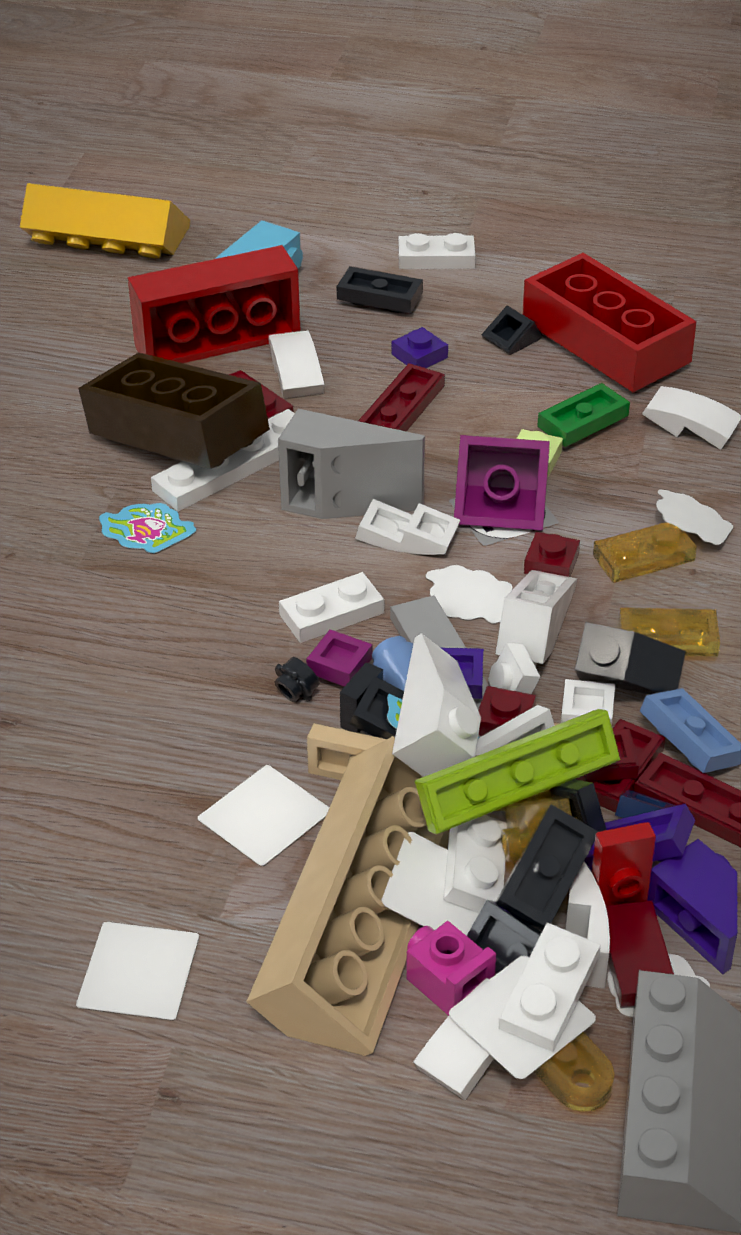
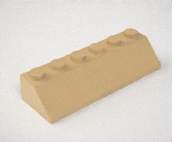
[246,736,450,1056]

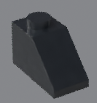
[575,622,686,695]

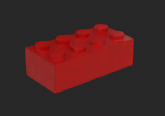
[127,245,301,363]
[522,252,697,392]

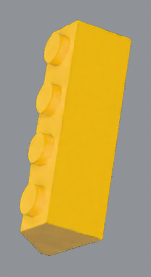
[20,183,191,258]

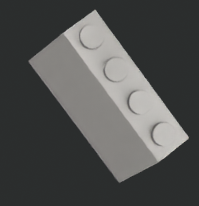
[617,970,741,1233]

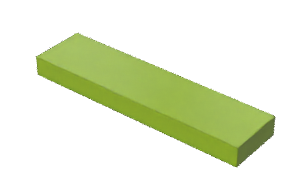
[415,709,620,834]

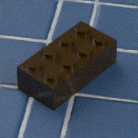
[78,352,270,469]

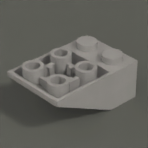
[278,409,425,519]

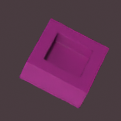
[306,629,373,687]

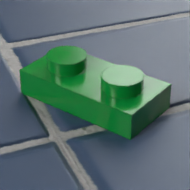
[537,383,630,447]

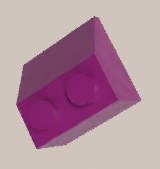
[454,435,550,531]

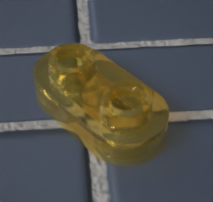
[534,1032,614,1111]

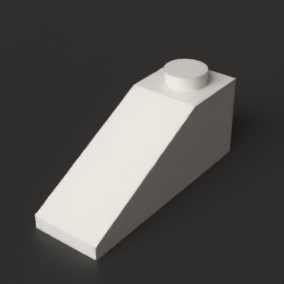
[495,570,577,666]
[392,633,481,777]

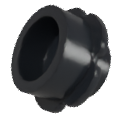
[274,657,320,702]

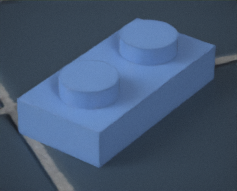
[640,688,741,773]

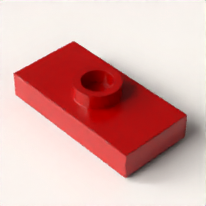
[592,822,656,906]

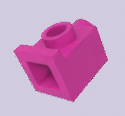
[406,921,496,1016]

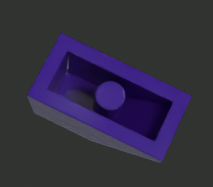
[647,839,737,974]

